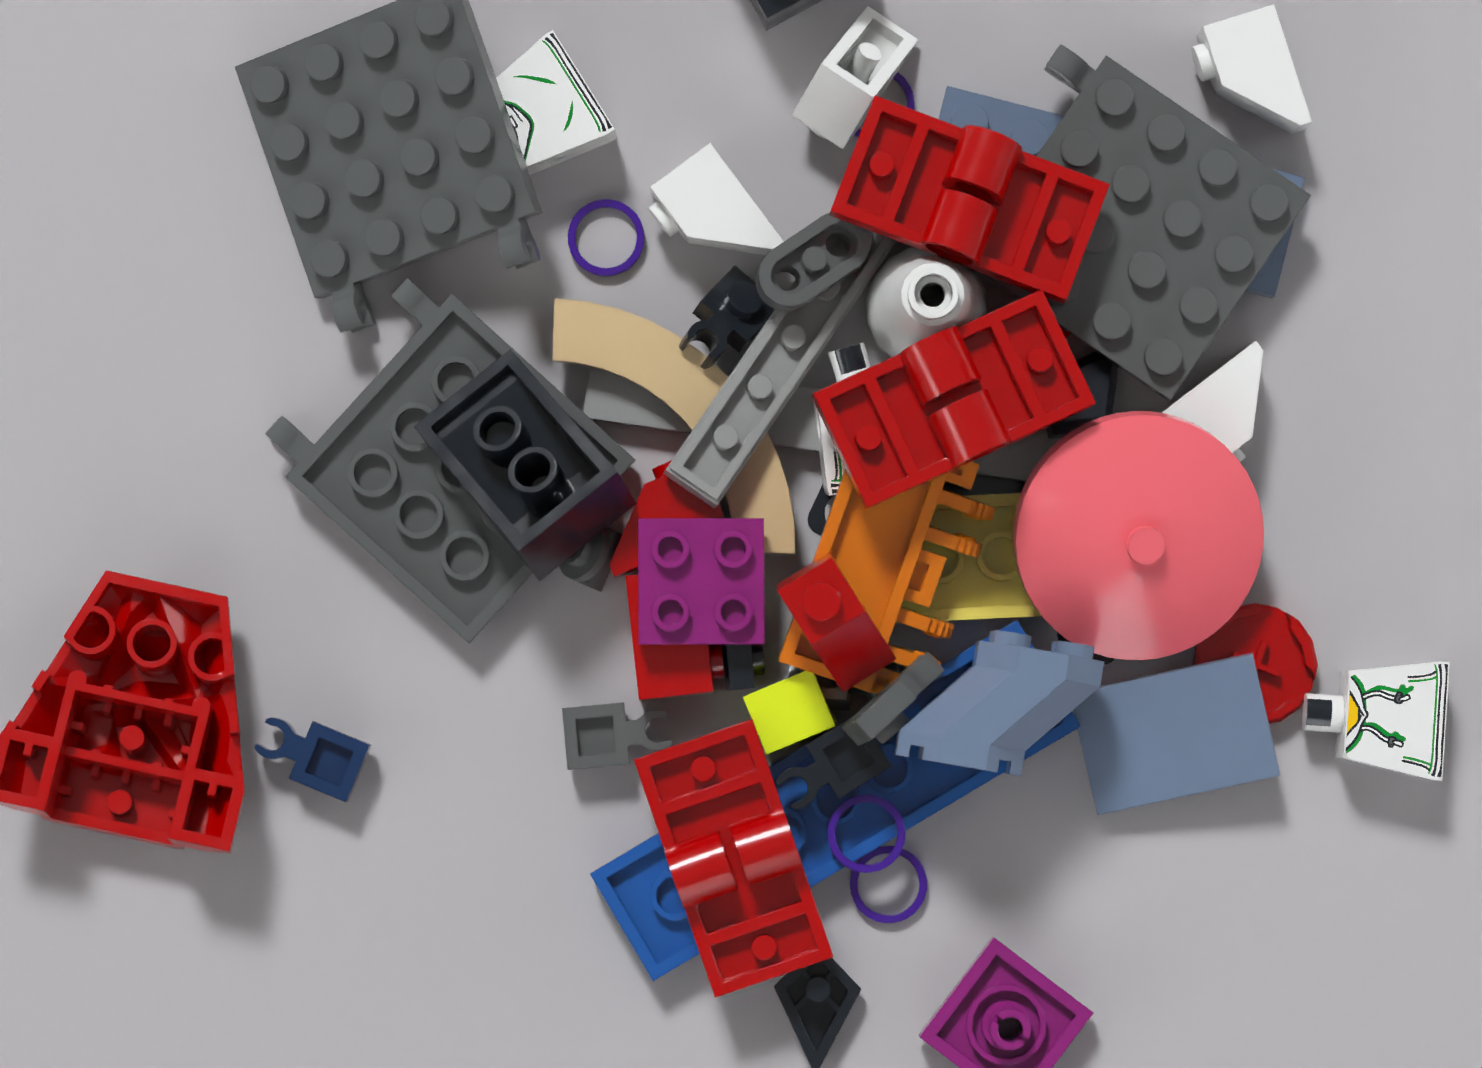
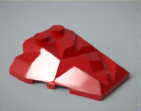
[0,570,245,854]

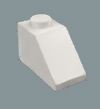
[1191,4,1312,134]
[792,6,919,149]
[648,143,784,255]
[1161,341,1264,462]

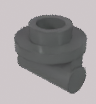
[559,528,622,592]

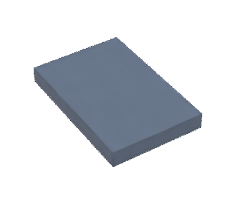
[1073,652,1280,815]

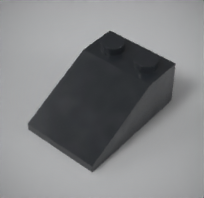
[413,349,637,581]

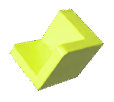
[743,671,838,755]

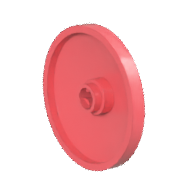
[1012,411,1264,660]

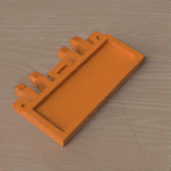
[778,462,996,694]

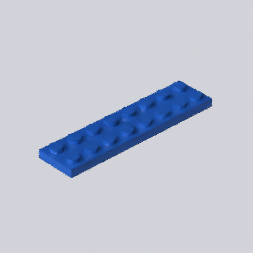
[590,620,1081,981]

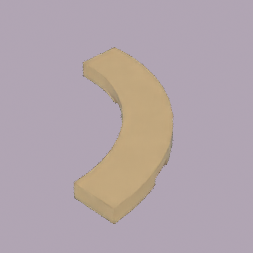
[552,298,795,554]

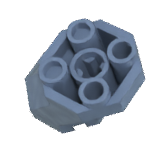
[894,630,1104,776]

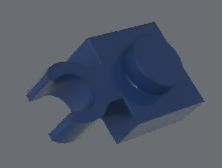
[254,717,372,802]

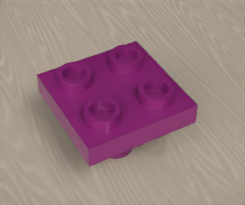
[638,518,765,645]
[918,936,1093,1068]

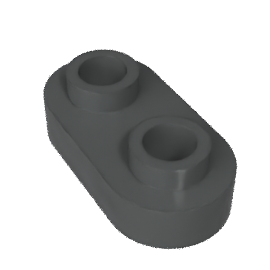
[755,213,871,312]

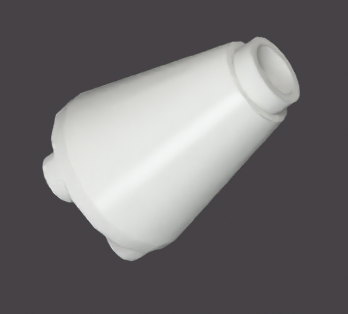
[865,247,988,357]

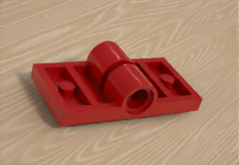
[829,95,1110,304]
[812,289,1096,511]
[634,719,834,998]

